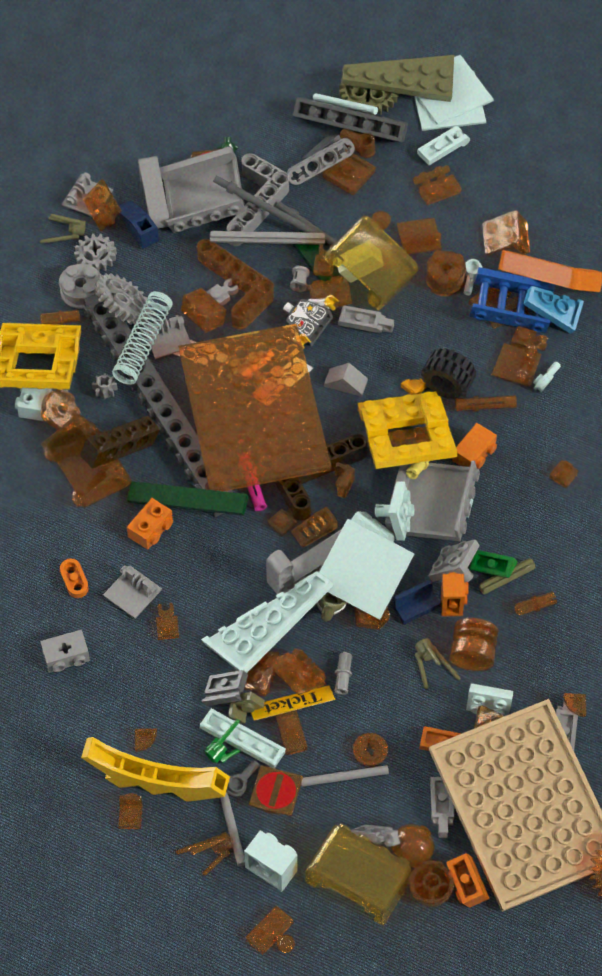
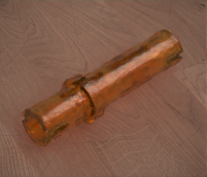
[455,395,517,412]

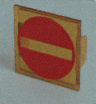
[249,765,303,816]

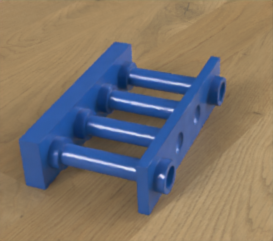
[469,267,555,333]

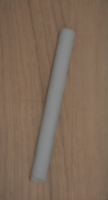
[301,765,389,787]
[220,792,245,866]

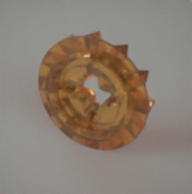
[353,733,388,767]

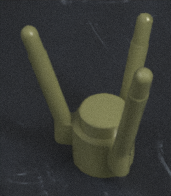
[40,214,86,243]
[414,638,460,689]

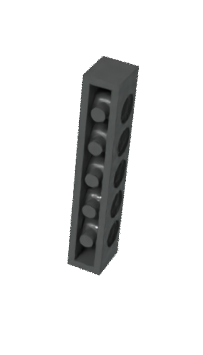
[293,97,408,142]

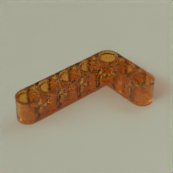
[197,239,274,330]

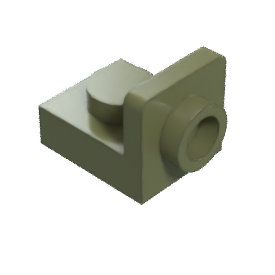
[229,692,265,724]

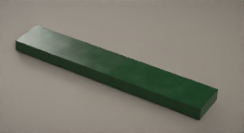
[127,481,248,516]

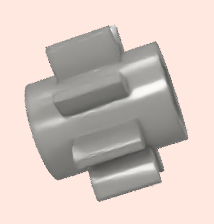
[92,373,118,400]

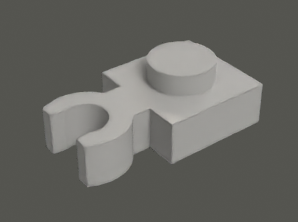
[203,279,238,311]

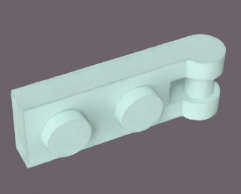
[417,126,470,165]

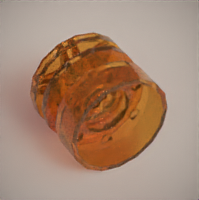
[450,618,499,671]

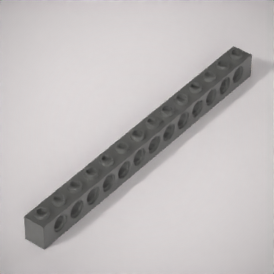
[83,294,233,517]

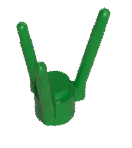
[204,719,241,764]

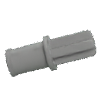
[334,652,352,695]

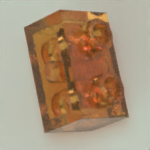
[181,288,227,333]

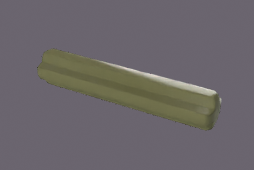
[478,558,535,594]

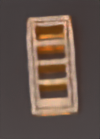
[291,506,337,548]

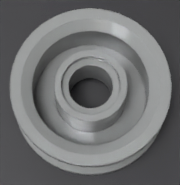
[59,264,101,309]

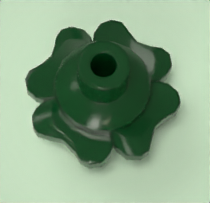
[217,137,238,153]

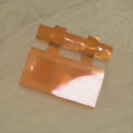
[413,165,461,205]

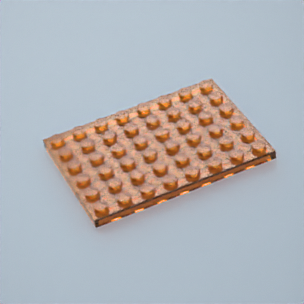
[178,323,331,491]

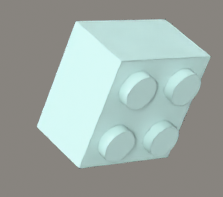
[244,830,297,892]

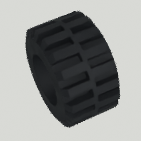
[421,348,476,400]

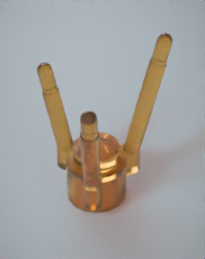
[176,832,234,876]

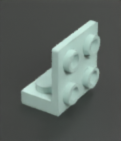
[466,684,513,718]

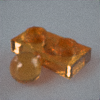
[245,905,295,955]

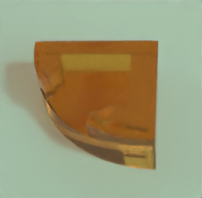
[563,693,586,717]
[135,728,157,752]

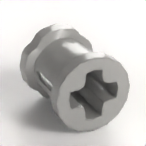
[290,266,310,292]

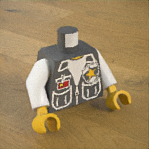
[283,295,339,349]

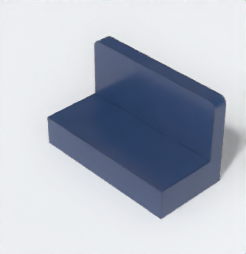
[393,580,441,625]

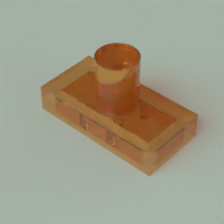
[275,710,307,756]

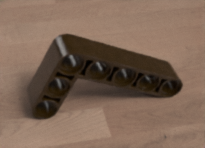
[275,434,368,521]

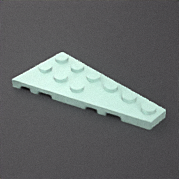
[201,571,333,673]

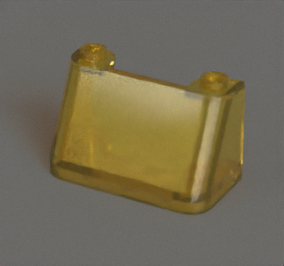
[323,216,418,311]

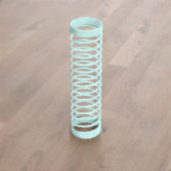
[112,291,173,385]

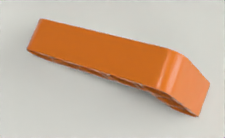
[498,250,602,292]

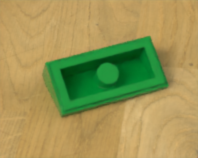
[470,550,517,578]

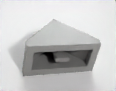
[324,363,368,397]

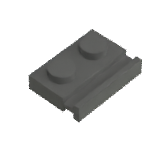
[202,670,248,706]

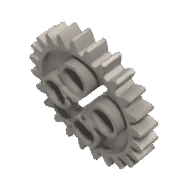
[94,273,153,325]

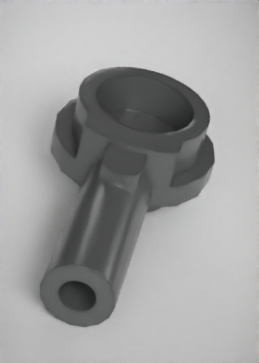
[226,760,260,797]

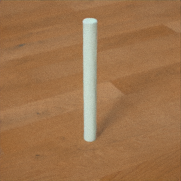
[313,93,378,114]

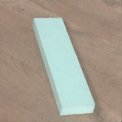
[200,708,286,769]

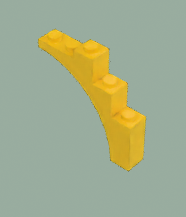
[81,737,230,802]

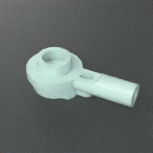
[463,259,482,295]
[533,362,561,392]

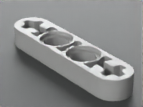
[287,138,355,185]

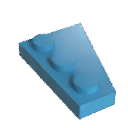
[523,286,584,334]

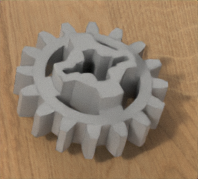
[74,234,117,271]

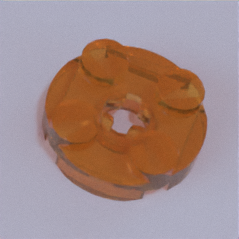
[41,389,80,430]

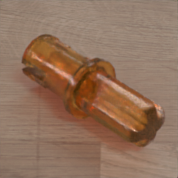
[40,309,80,325]
[515,591,557,615]

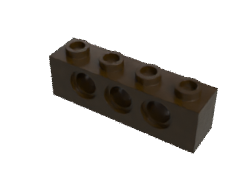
[80,416,160,469]

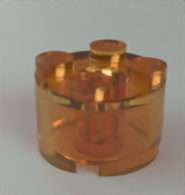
[426,250,466,296]

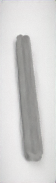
[210,231,325,244]

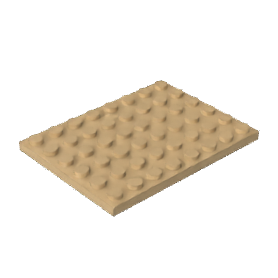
[429,699,602,912]

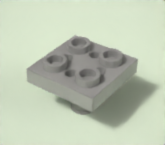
[428,539,480,582]

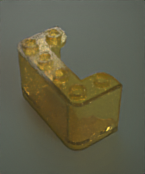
[306,824,412,926]

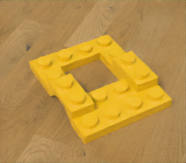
[0,323,81,390]
[357,391,457,469]

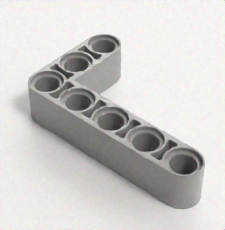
[227,154,289,246]
[266,529,342,594]

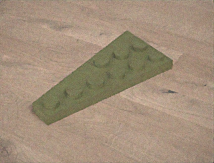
[341,55,454,102]

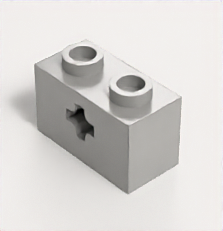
[40,629,90,672]

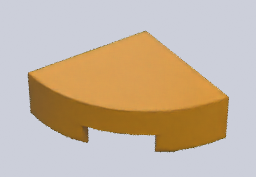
[401,378,427,395]

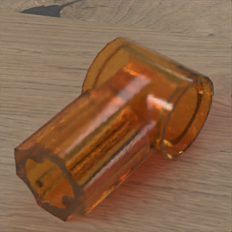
[340,128,376,158]

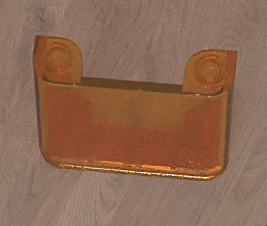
[41,414,132,508]

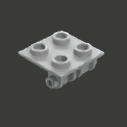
[62,172,113,218]
[143,315,193,359]
[103,565,162,618]

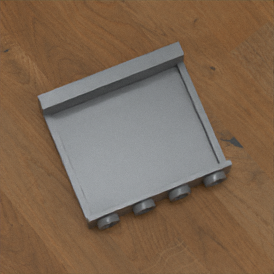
[160,146,245,233]
[385,460,480,541]

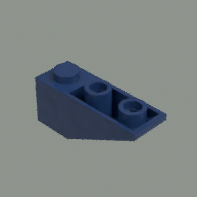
[114,200,159,249]

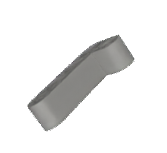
[138,156,169,229]

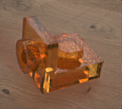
[335,462,355,498]
[119,793,143,829]

